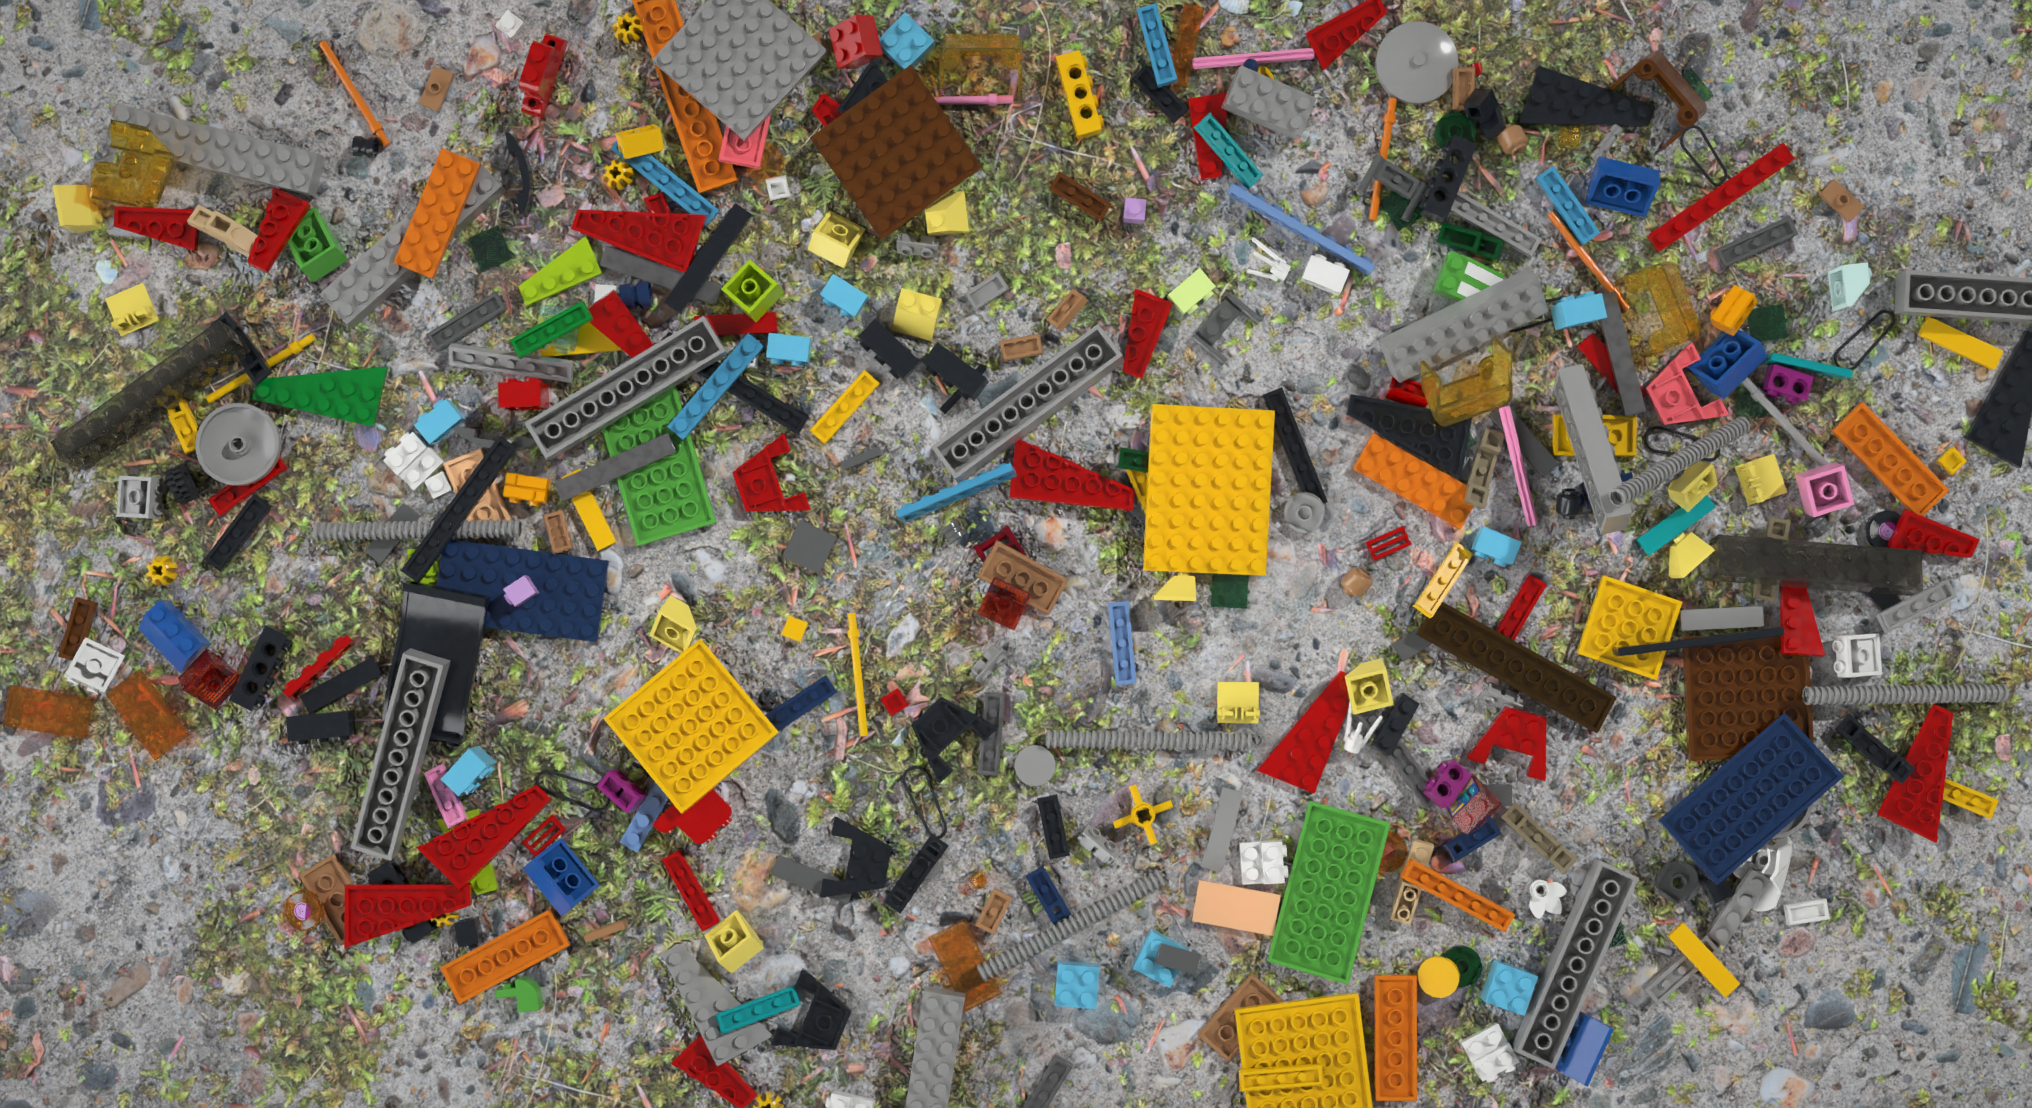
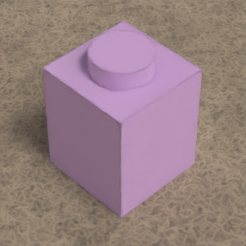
[1123,198,1146,224]
[503,575,539,607]

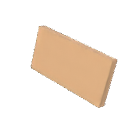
[443,448,511,540]
[1192,880,1281,936]

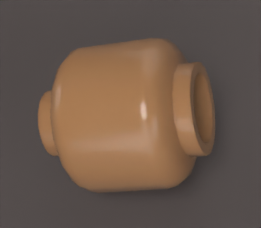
[1497,124,1528,156]
[1341,566,1372,598]

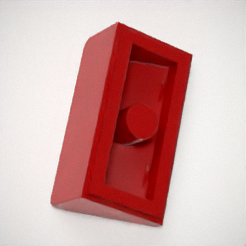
[1386,376,1432,408]

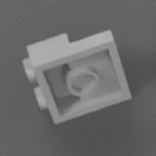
[116,475,166,519]

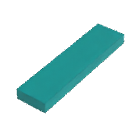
[1194,113,1263,190]
[1764,352,1853,380]
[1636,495,1716,556]
[715,985,801,1034]

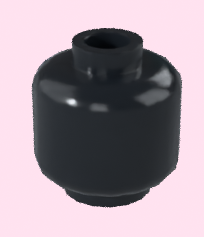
[1556,488,1584,520]

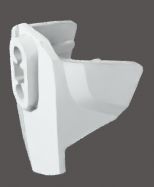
[1732,837,1792,912]

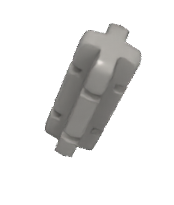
[1591,124,1623,161]

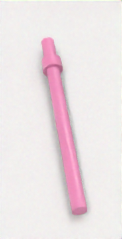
[934,93,1014,106]

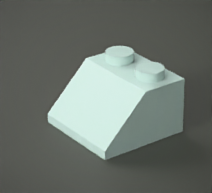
[1828,262,1872,312]

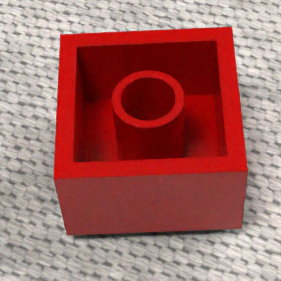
[828,14,883,69]
[498,377,549,411]

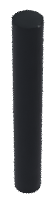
[940,364,987,414]

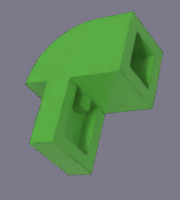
[495,976,544,1013]

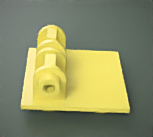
[105,283,159,337]
[1735,454,1787,506]
[1217,682,1260,724]

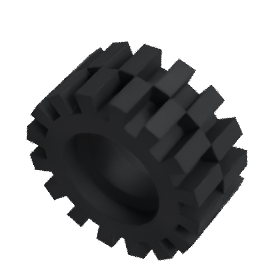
[165,464,200,505]

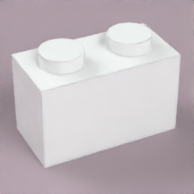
[1300,254,1350,296]

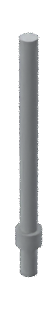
[1741,377,1829,466]

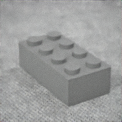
[1221,65,1317,140]

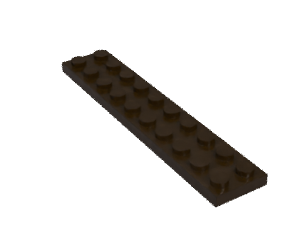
[1415,602,1617,734]

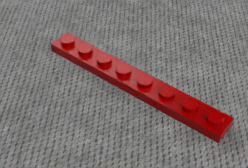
[1647,142,1795,252]

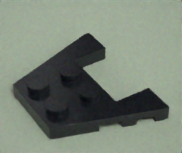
[911,696,998,784]
[820,817,892,897]
[771,968,852,1050]

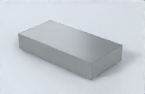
[964,272,1009,312]

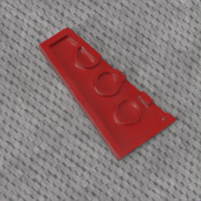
[1304,0,1387,71]
[1187,93,1227,181]
[247,187,311,273]
[1123,288,1174,380]
[1886,509,1980,558]
[283,635,355,703]
[670,1034,758,1108]

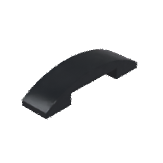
[505,132,534,217]
[210,312,273,386]
[1835,714,1916,784]
[884,834,949,914]

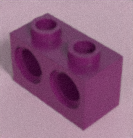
[1761,364,1814,404]
[1423,759,1472,809]
[597,769,648,814]

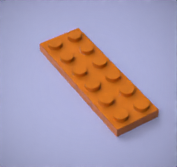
[393,148,482,279]
[1831,402,1949,516]
[1352,433,1474,530]
[440,908,571,1004]
[1374,974,1417,1101]

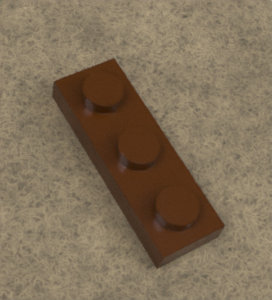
[1048,171,1112,223]
[58,597,98,661]

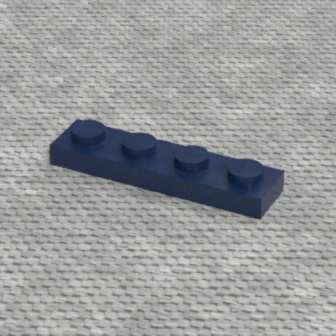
[765,675,838,731]

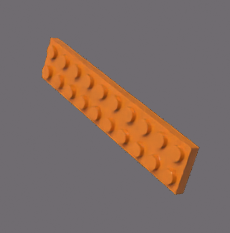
[632,0,738,194]

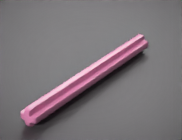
[1192,48,1314,69]
[1499,406,1538,526]

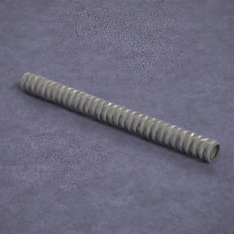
[1609,416,1750,507]
[313,519,522,541]
[1802,684,2009,705]
[1046,730,1252,751]
[977,869,1165,982]

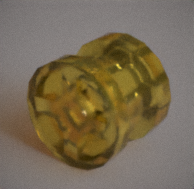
[1558,127,1580,148]

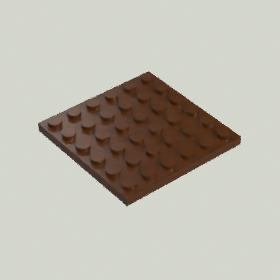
[810,65,983,240]
[1682,635,1814,761]

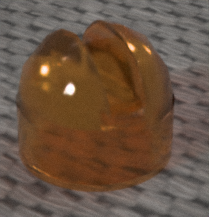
[969,872,987,889]

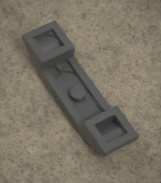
[454,426,538,451]

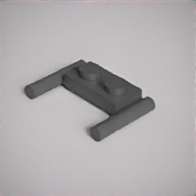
[1357,154,1427,222]
[1191,292,1262,366]

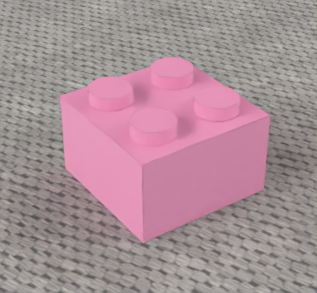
[1795,462,1854,517]

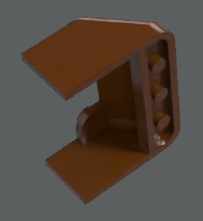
[1608,52,1707,151]

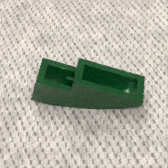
[1436,223,1505,263]

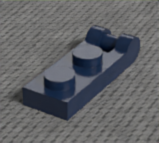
[1440,815,1501,864]
[1025,865,1072,925]

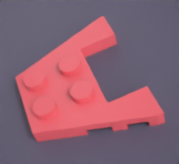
[1644,343,1729,425]

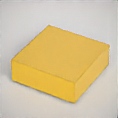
[1935,446,1967,476]
[781,615,808,642]

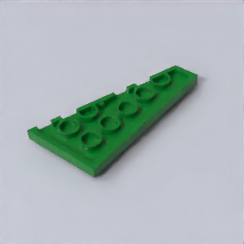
[252,367,389,427]

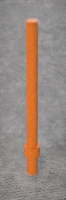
[319,40,391,148]
[1368,98,1397,221]
[1547,210,1630,312]

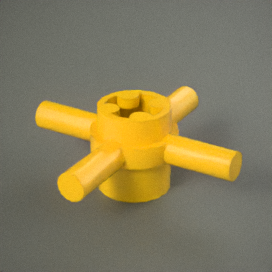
[1113,784,1174,845]

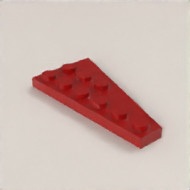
[571,209,708,273]
[1256,671,1350,794]
[1876,704,1953,844]
[344,884,472,948]

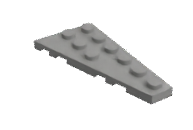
[661,945,773,1066]

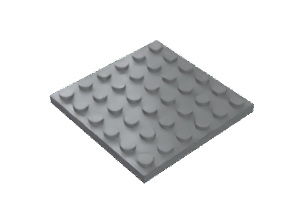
[652,0,828,141]

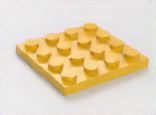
[1576,575,1682,680]

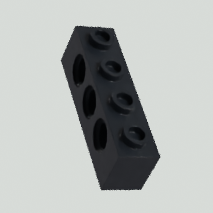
[1419,135,1477,224]
[229,625,294,711]
[367,858,438,944]

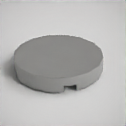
[1284,492,1325,534]
[1014,744,1056,786]

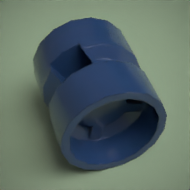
[619,281,654,311]

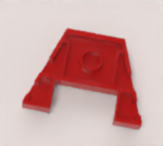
[732,434,811,512]
[1467,706,1546,781]

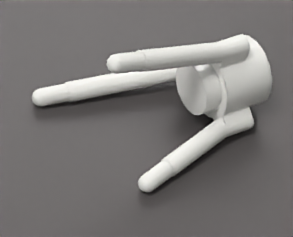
[1247,237,1291,282]
[1343,703,1382,754]

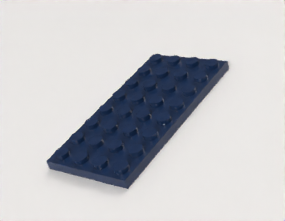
[437,539,609,642]
[1658,713,1844,885]

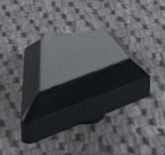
[1478,106,1506,141]

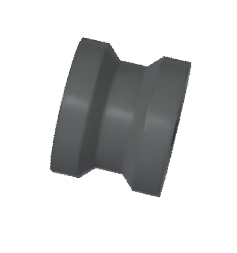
[1805,514,1833,538]
[940,520,966,545]

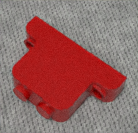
[519,34,568,119]
[652,787,732,844]

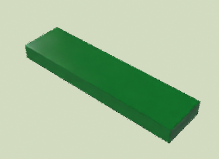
[509,301,594,359]

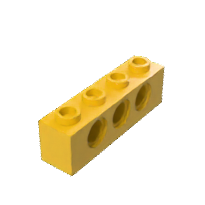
[1056,50,1104,140]

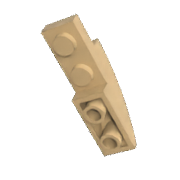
[187,205,258,258]
[1390,838,1434,925]

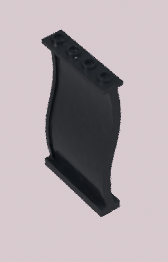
[379,580,491,746]

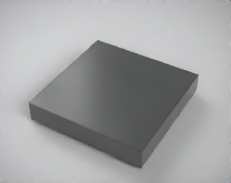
[782,520,837,574]

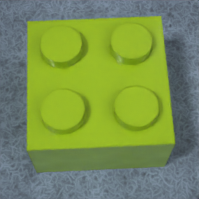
[721,259,784,322]

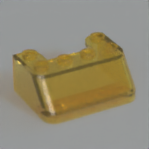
[90,119,175,208]
[1614,261,1701,358]

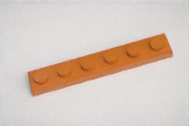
[1400,858,1515,932]

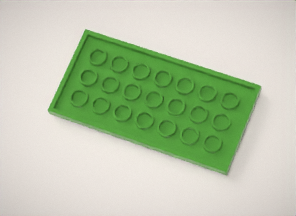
[603,386,717,546]
[1267,800,1391,985]

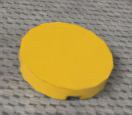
[1418,956,1460,998]

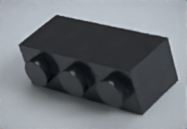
[858,319,921,381]
[923,342,989,401]
[286,710,356,745]

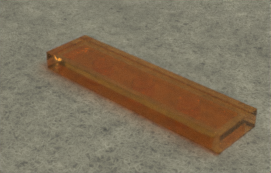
[1169,3,1205,89]

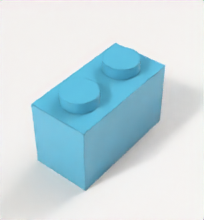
[820,274,869,319]
[766,333,812,367]
[414,399,466,446]
[1470,526,1522,567]

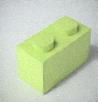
[1167,268,1216,316]

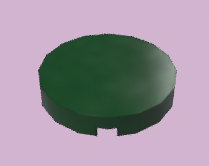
[1434,112,1476,149]
[1442,945,1483,988]

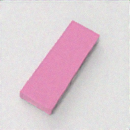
[424,764,469,829]

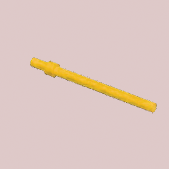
[206,333,316,403]
[847,613,868,737]

